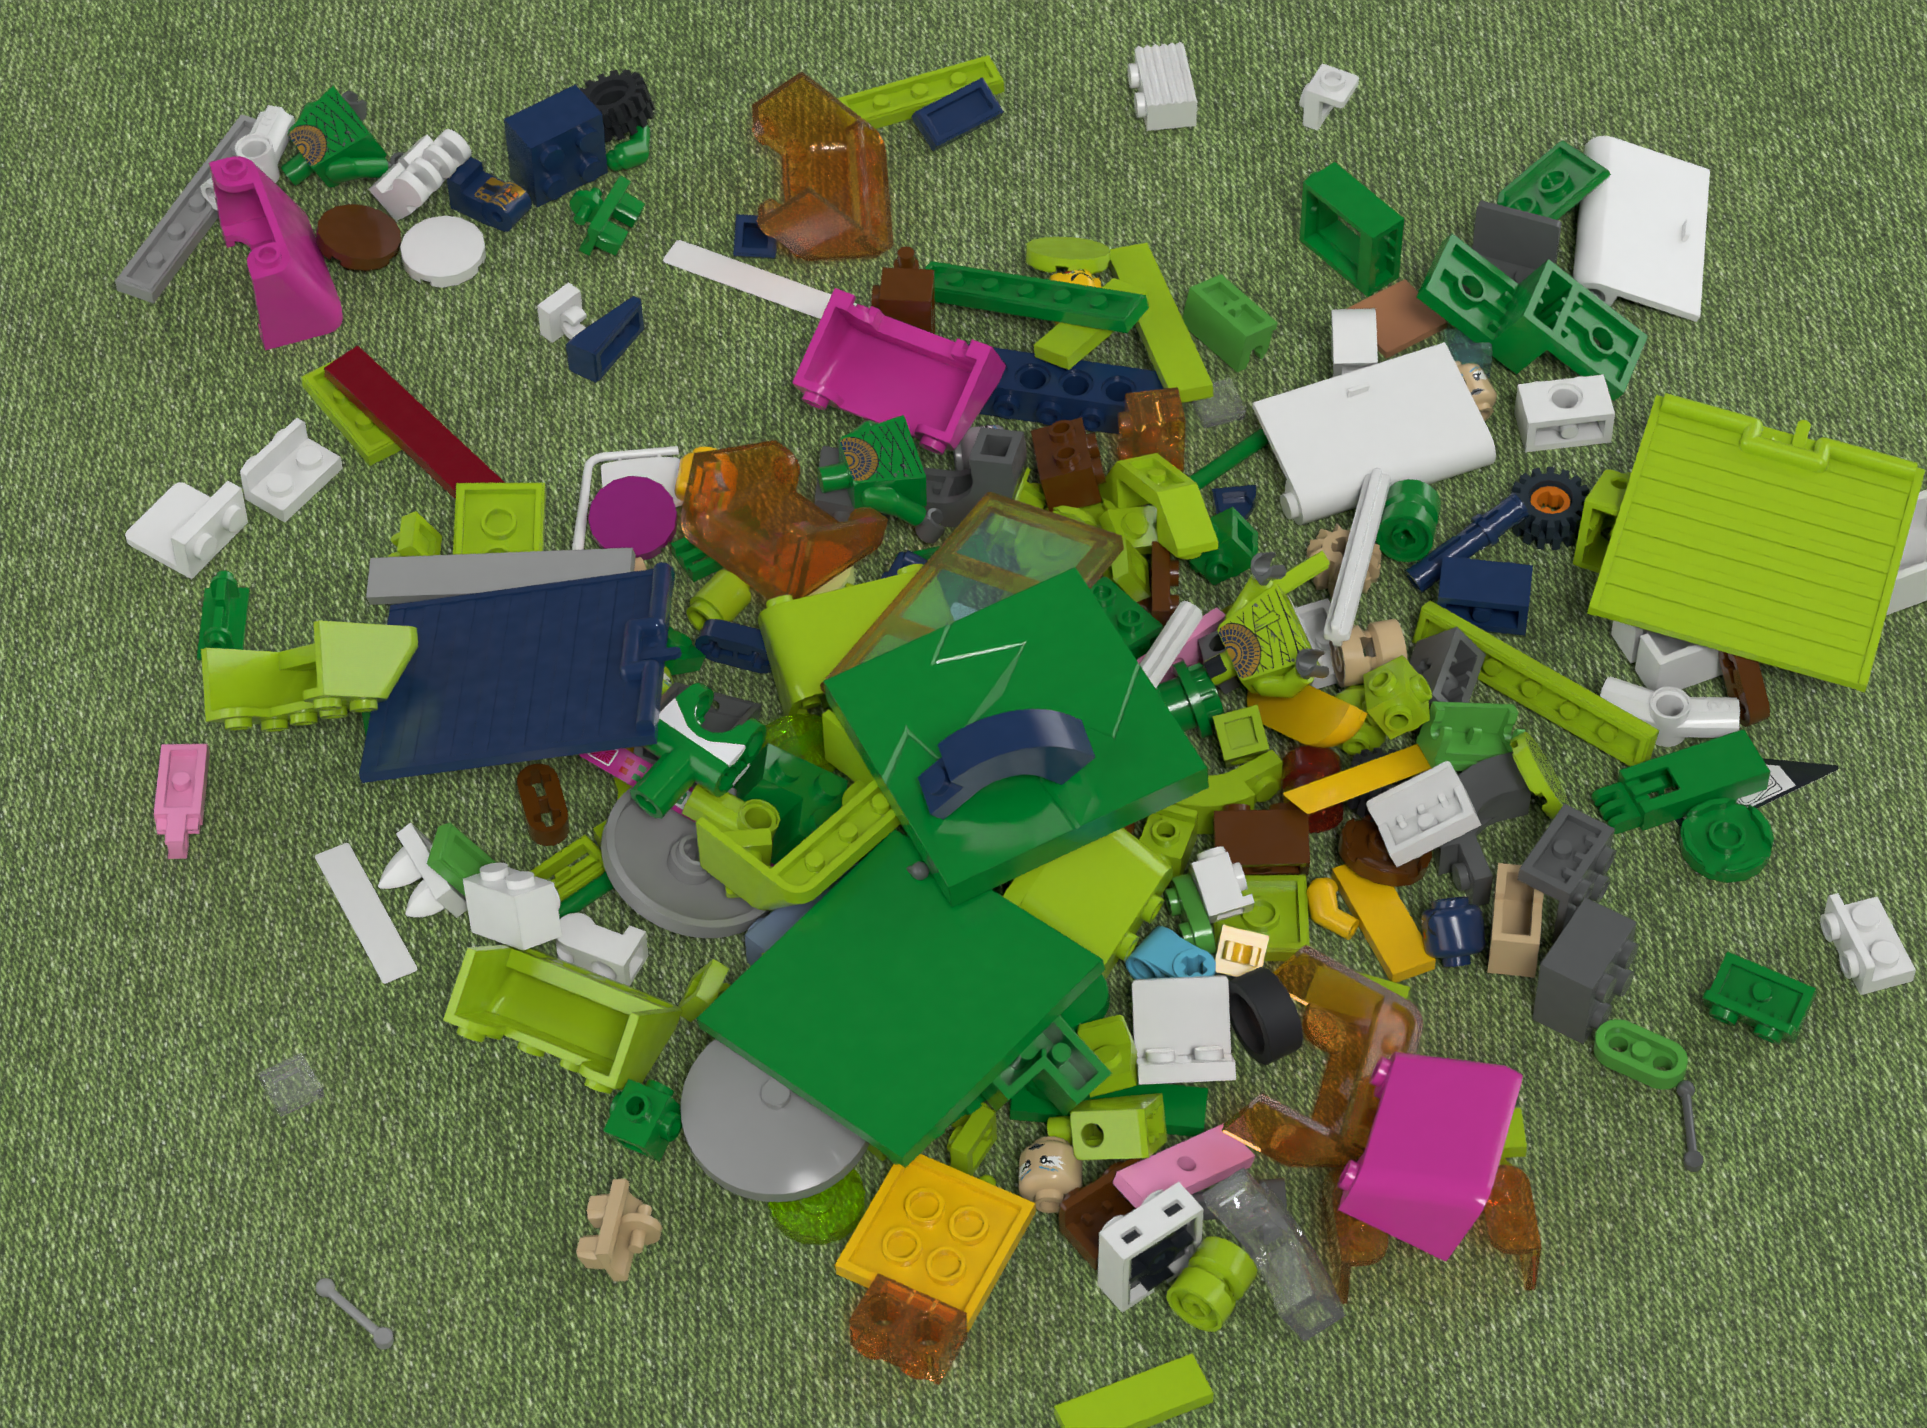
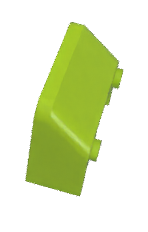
[696,709,901,911]

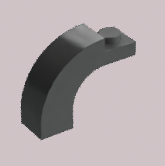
[923,427,1027,527]
[1433,752,1531,906]

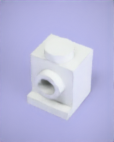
[1190,846,1255,924]

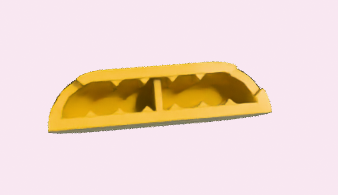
[1247,685,1368,748]

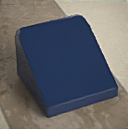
[733,214,780,259]

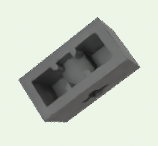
[1409,627,1486,735]

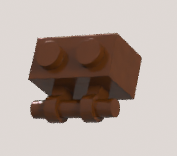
[871,246,936,334]

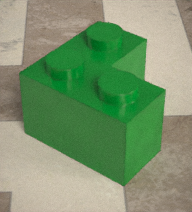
[736,743,848,865]
[981,1015,1112,1116]

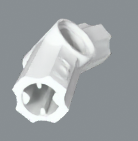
[201,105,295,211]
[1600,676,1740,747]

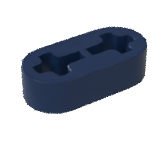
[695,619,772,674]

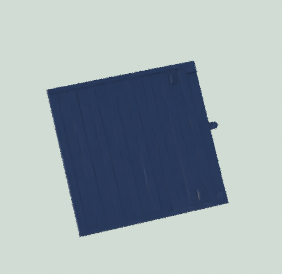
[359,562,682,783]

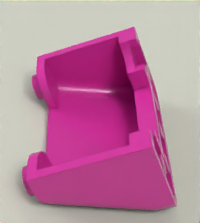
[209,156,343,351]
[792,288,1006,455]
[1338,1052,1523,1261]

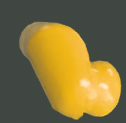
[1306,877,1359,940]

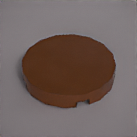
[316,204,401,271]
[1338,815,1432,887]

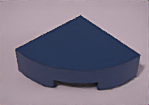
[1212,485,1256,520]

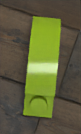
[1145,750,1283,834]

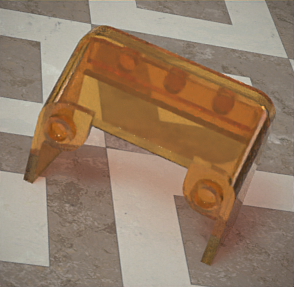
[1222,944,1423,1168]

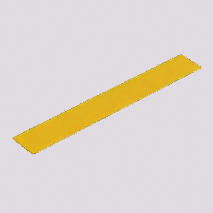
[1283,744,1431,814]

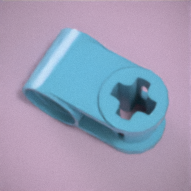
[1125,926,1216,979]

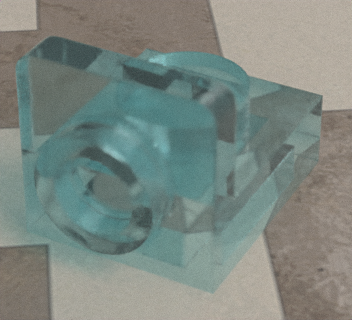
[1443,329,1493,378]

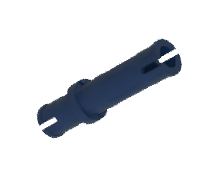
[1404,493,1529,594]

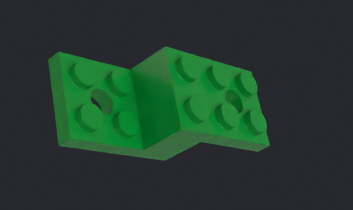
[1416,233,1648,401]

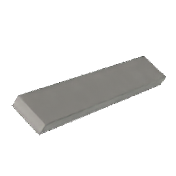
[115,114,257,303]
[366,548,636,605]

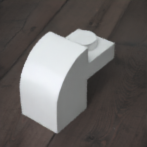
[1331,308,1378,377]

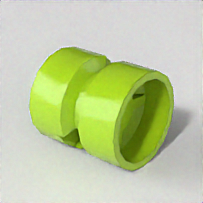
[1166,1236,1257,1332]

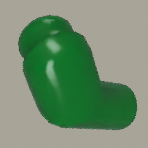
[606,125,651,172]

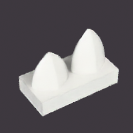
[378,823,468,918]

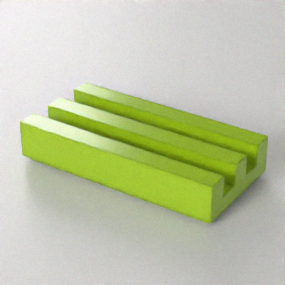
[529,834,606,902]

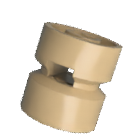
[1329,619,1407,688]

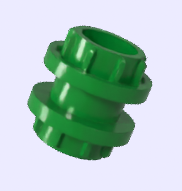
[1156,660,1224,739]

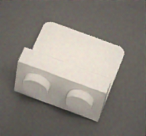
[125,481,248,579]

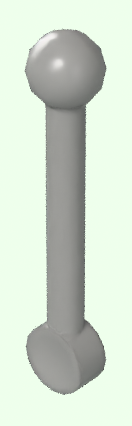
[316,1278,394,1349]

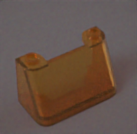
[681,440,888,600]

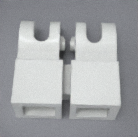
[368,129,472,221]

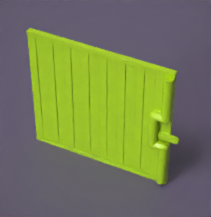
[1587,393,1925,693]

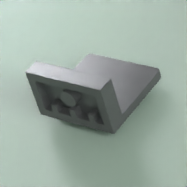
[1462,201,1562,295]
[1517,804,1616,943]

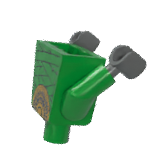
[281,85,405,188]
[817,415,945,544]

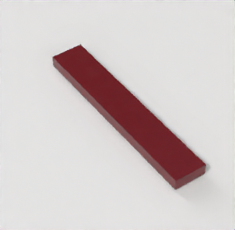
[324,345,505,500]

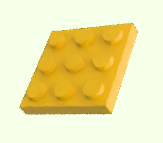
[835,1154,1036,1332]

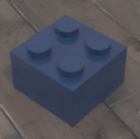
[504,85,608,208]

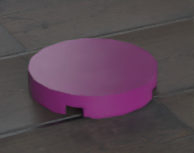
[588,476,678,561]

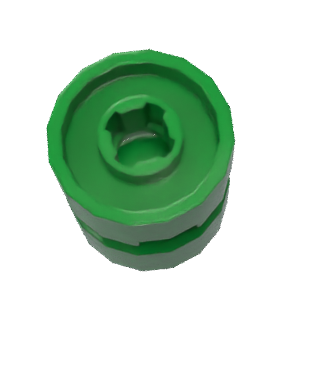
[1376,479,1441,562]

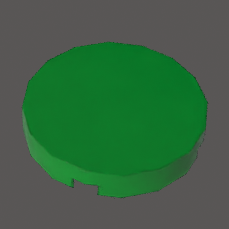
[1678,797,1774,883]

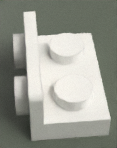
[240,418,343,522]
[1820,893,1916,995]

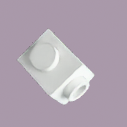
[1300,64,1359,131]

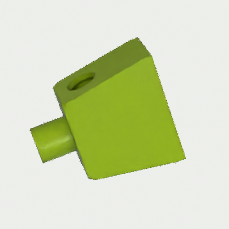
[1573,469,1631,573]
[1047,1093,1167,1160]

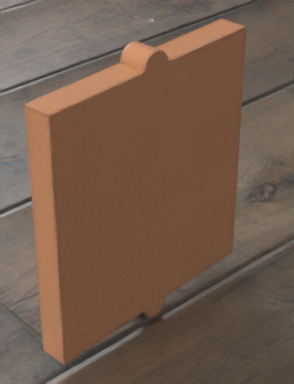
[1347,279,1447,359]

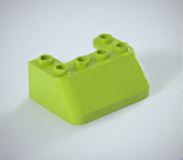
[201,620,418,732]
[443,945,682,1094]

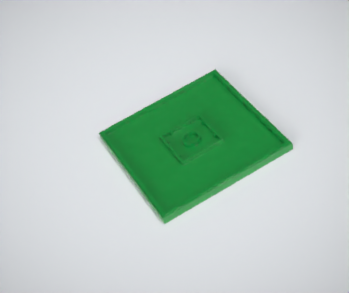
[696,829,1106,1168]

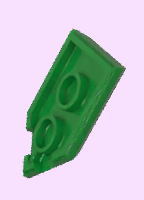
[1497,140,1611,220]

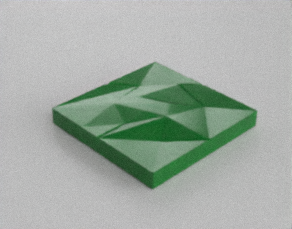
[823,567,1209,907]

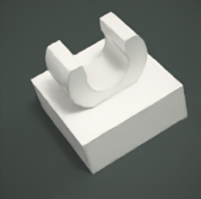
[537,282,587,343]

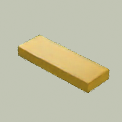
[1331,864,1436,983]

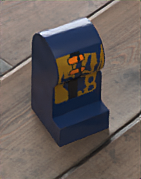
[447,157,532,232]

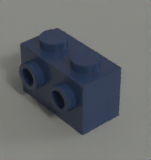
[1438,556,1533,635]

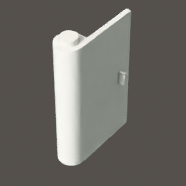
[1573,136,1710,322]
[1252,342,1496,525]

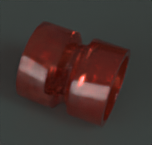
[1282,746,1344,833]

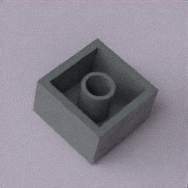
[1532,897,1639,1044]

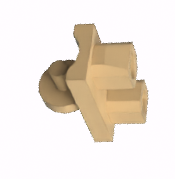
[576,1179,662,1282]

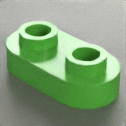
[1164,873,1216,954]
[1593,1019,1688,1090]

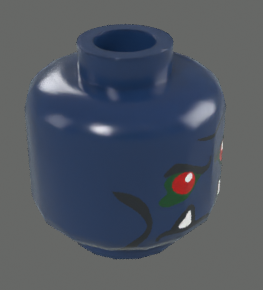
[1421,897,1486,967]

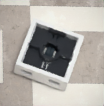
[1098,1182,1203,1312]

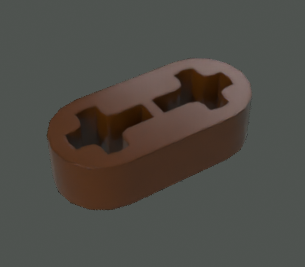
[1719,651,1770,727]
[517,764,570,846]

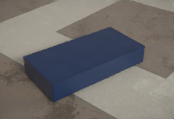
[911,77,1004,152]

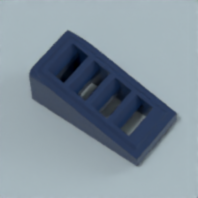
[566,296,644,383]

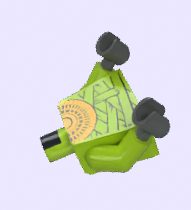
[1204,552,1329,698]

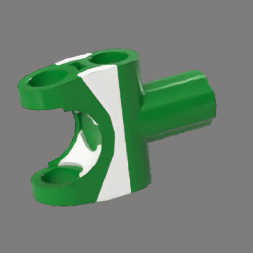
[630,683,766,819]

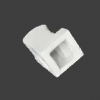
[555,913,648,986]

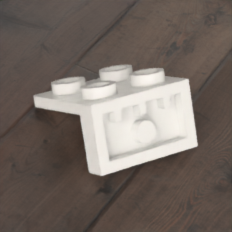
[1131,975,1236,1085]

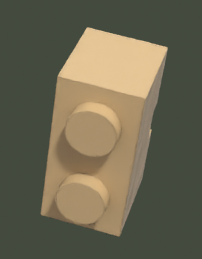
[1487,863,1544,978]

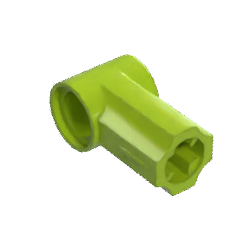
[682,784,780,839]

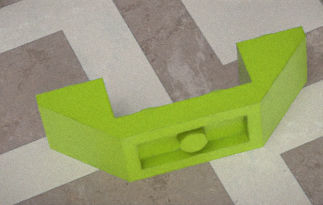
[1099,453,1218,559]

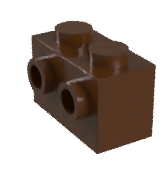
[1031,417,1106,512]
[1213,802,1310,875]

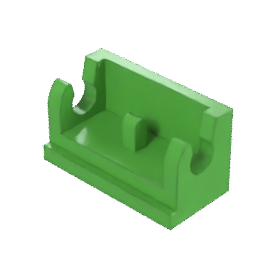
[1182,274,1278,373]
[1416,701,1525,771]

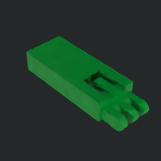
[1591,729,1771,834]

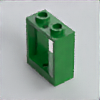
[1299,162,1404,297]

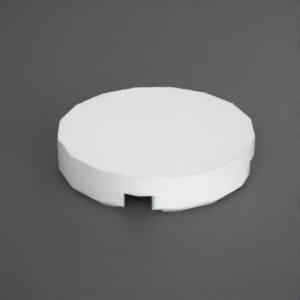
[400,216,486,287]

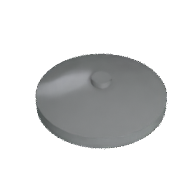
[601,783,771,938]
[680,1039,869,1202]

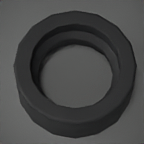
[1228,967,1303,1065]

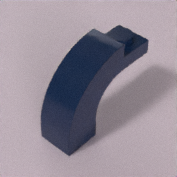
[918,709,1096,820]

